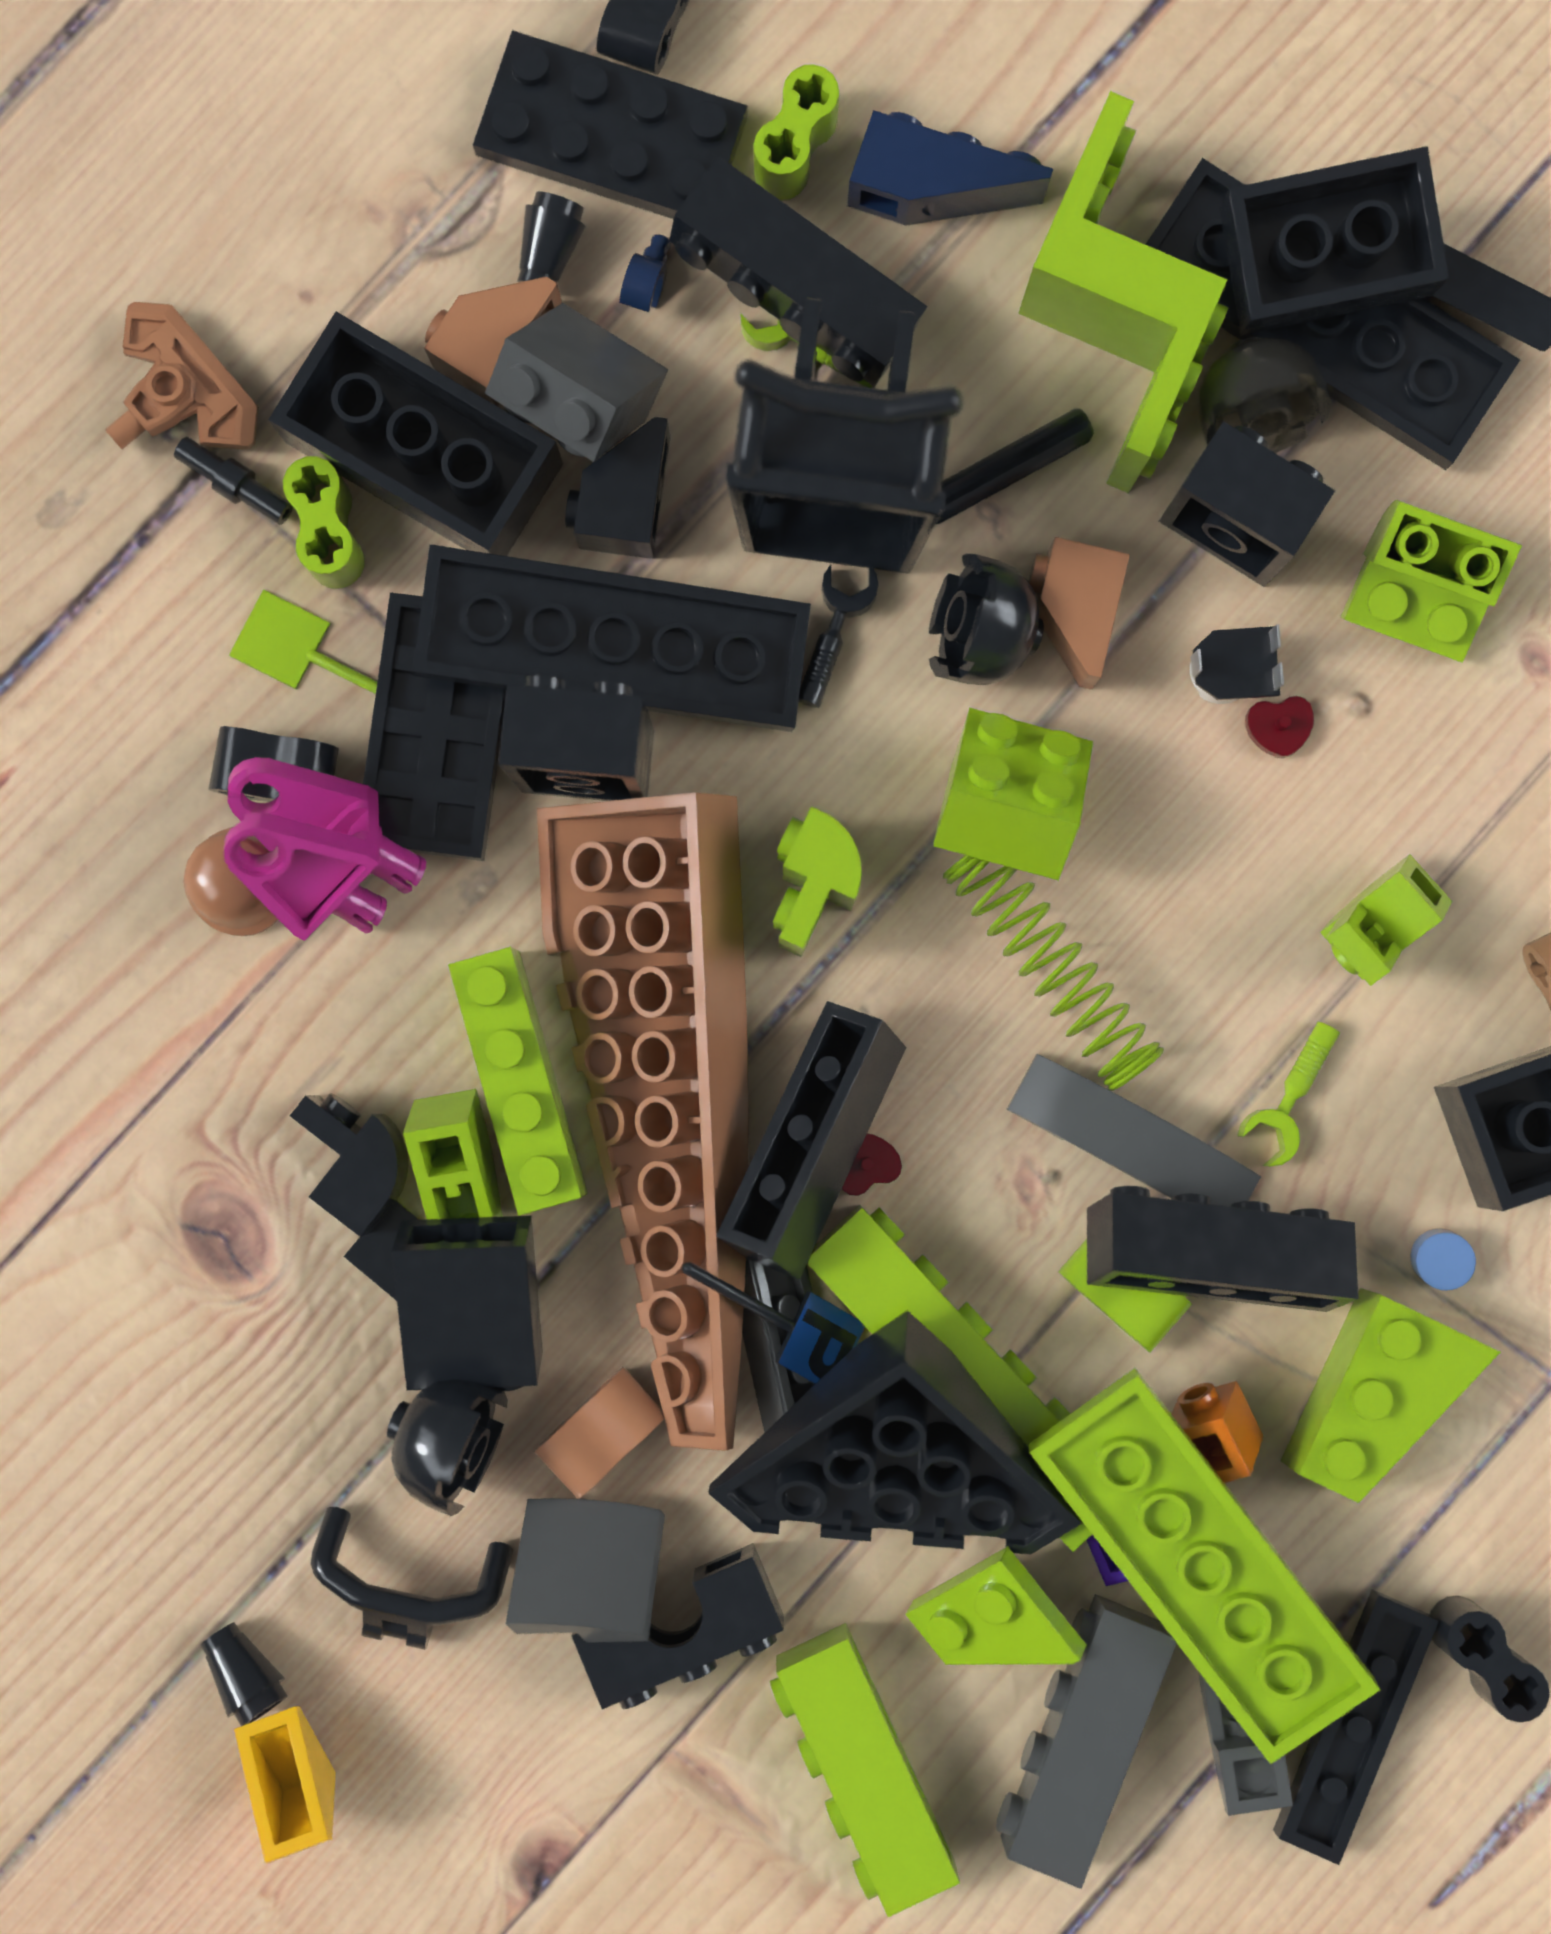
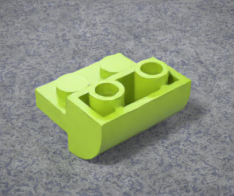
[1341,500,1522,663]
[773,806,862,957]

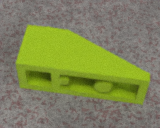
[403,1089,503,1219]

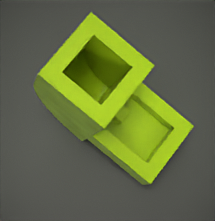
[1320,854,1452,986]

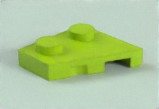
[905,1546,1087,1665]

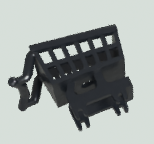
[726,298,962,573]

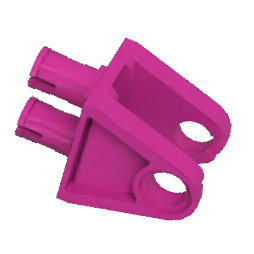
[224,757,426,941]

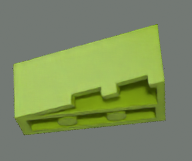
[1280,1288,1501,1503]

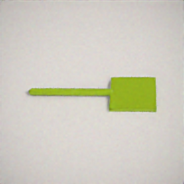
[229,589,377,694]

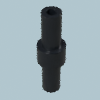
[174,437,293,525]

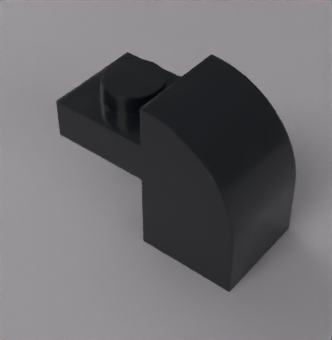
[290,1093,409,1237]

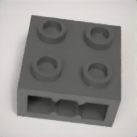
[485,303,669,462]

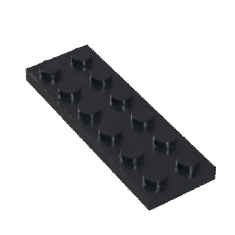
[1145,158,1520,471]
[412,544,811,732]

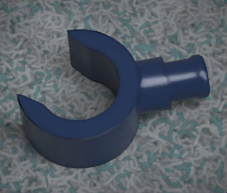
[619,234,671,312]

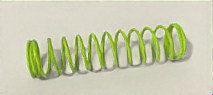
[943,855,1164,1091]

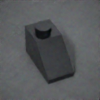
[565,417,670,559]

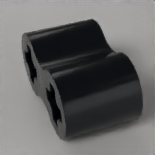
[596,0,689,75]
[209,726,339,802]
[1430,1596,1550,1723]

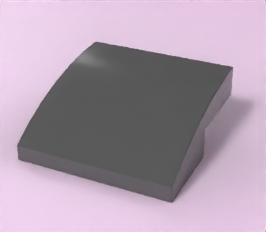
[506,1498,665,1643]

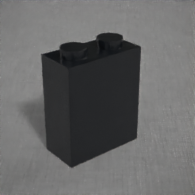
[392,1215,543,1391]

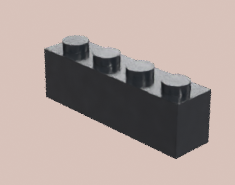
[669,155,928,388]
[716,1001,907,1280]
[1087,1186,1359,1312]

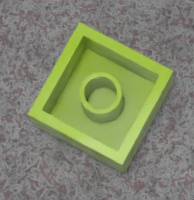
[933,707,1093,881]

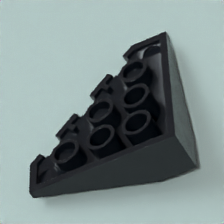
[708,1310,1082,1555]

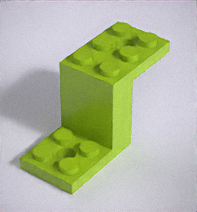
[1018,91,1229,493]

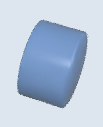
[1410,1229,1476,1290]

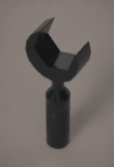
[799,564,879,708]

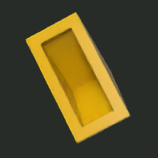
[234,1706,336,1863]

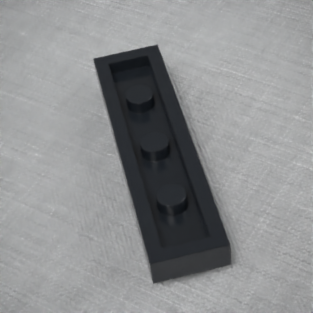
[1273,1589,1439,1865]

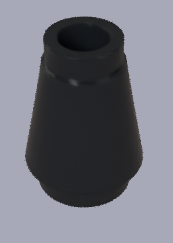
[517,191,586,283]
[200,1622,288,1726]

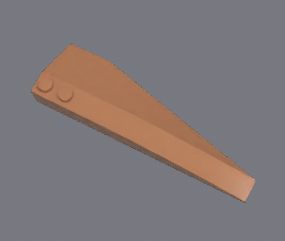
[537,792,749,1451]

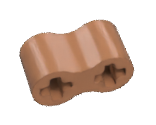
[534,1367,664,1499]

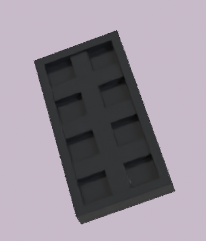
[473,30,748,219]
[363,592,506,861]

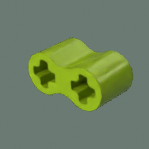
[753,64,839,200]
[283,456,365,589]
[1058,1239,1192,1353]

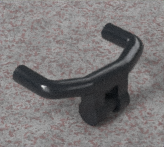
[310,1507,514,1650]

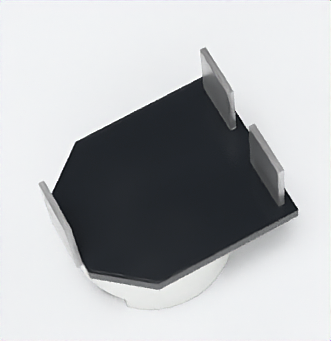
[1190,624,1284,704]

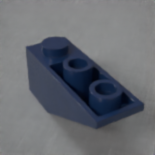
[847,110,1053,225]

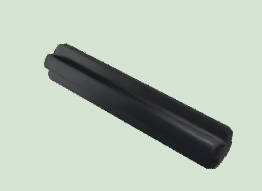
[936,408,1094,524]

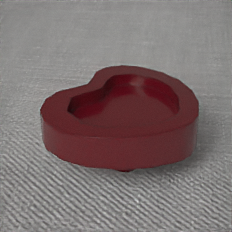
[1245,696,1314,758]
[842,1133,902,1196]

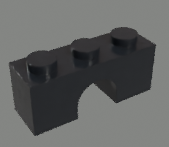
[571,1543,784,1710]

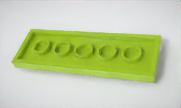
[1028,1368,1380,1764]

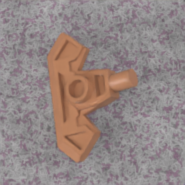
[105,302,259,450]

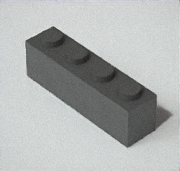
[996,1594,1177,1889]

